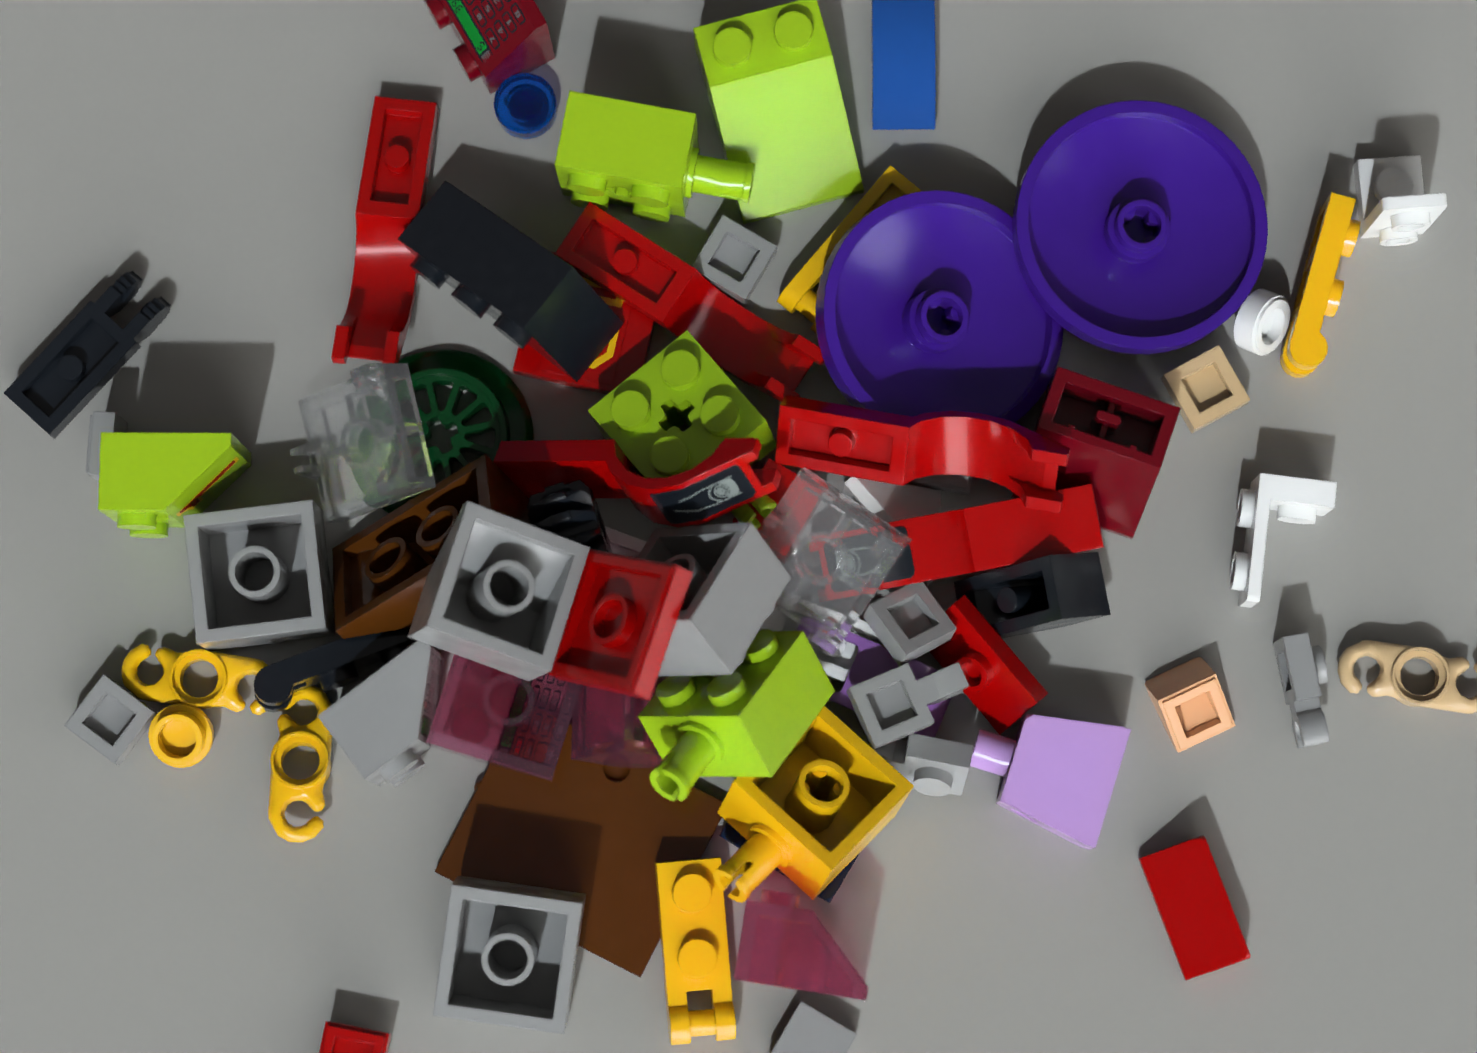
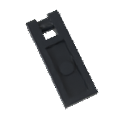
[254,627,417,713]

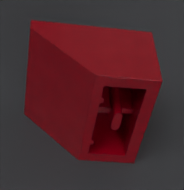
[1011,366,1181,539]

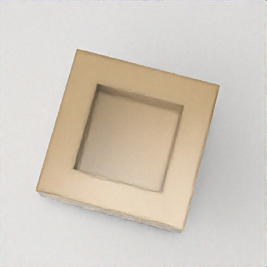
[1161,345,1250,434]

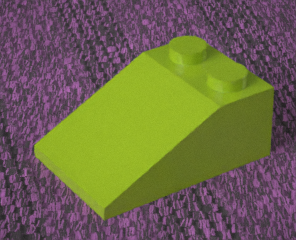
[693,0,864,225]

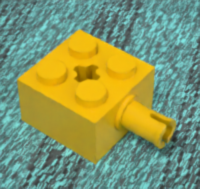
[713,706,914,903]

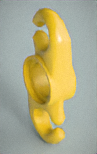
[121,643,268,715]
[268,685,332,842]

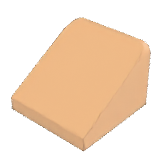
[1145,657,1236,753]

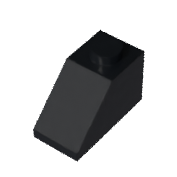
[953,552,1111,638]

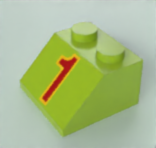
[98,432,252,538]

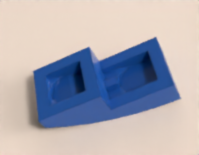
[871,0,936,130]

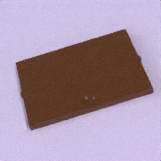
[435,703,723,978]

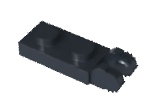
[4,270,171,439]

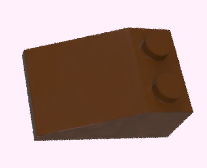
[332,454,531,639]

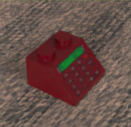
[423,0,555,94]

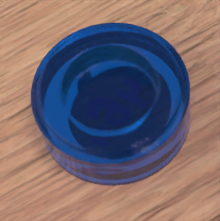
[494,73,558,139]

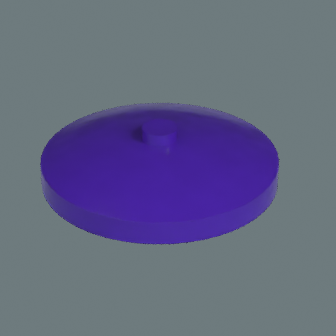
[1012,100,1268,354]
[815,190,1064,423]

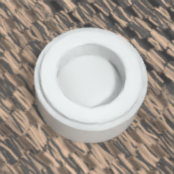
[1234,289,1290,356]

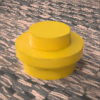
[148,703,214,768]

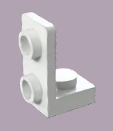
[1353,155,1447,246]
[1230,473,1337,608]

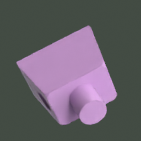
[970,714,1131,850]

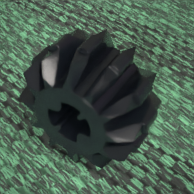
[527,480,613,553]

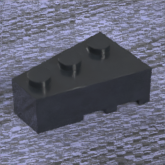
[398,180,624,382]

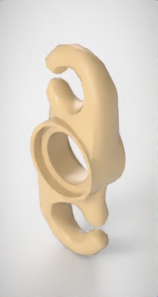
[1337,640,1477,714]

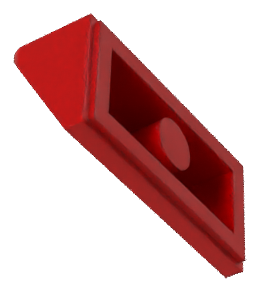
[1138,835,1251,980]

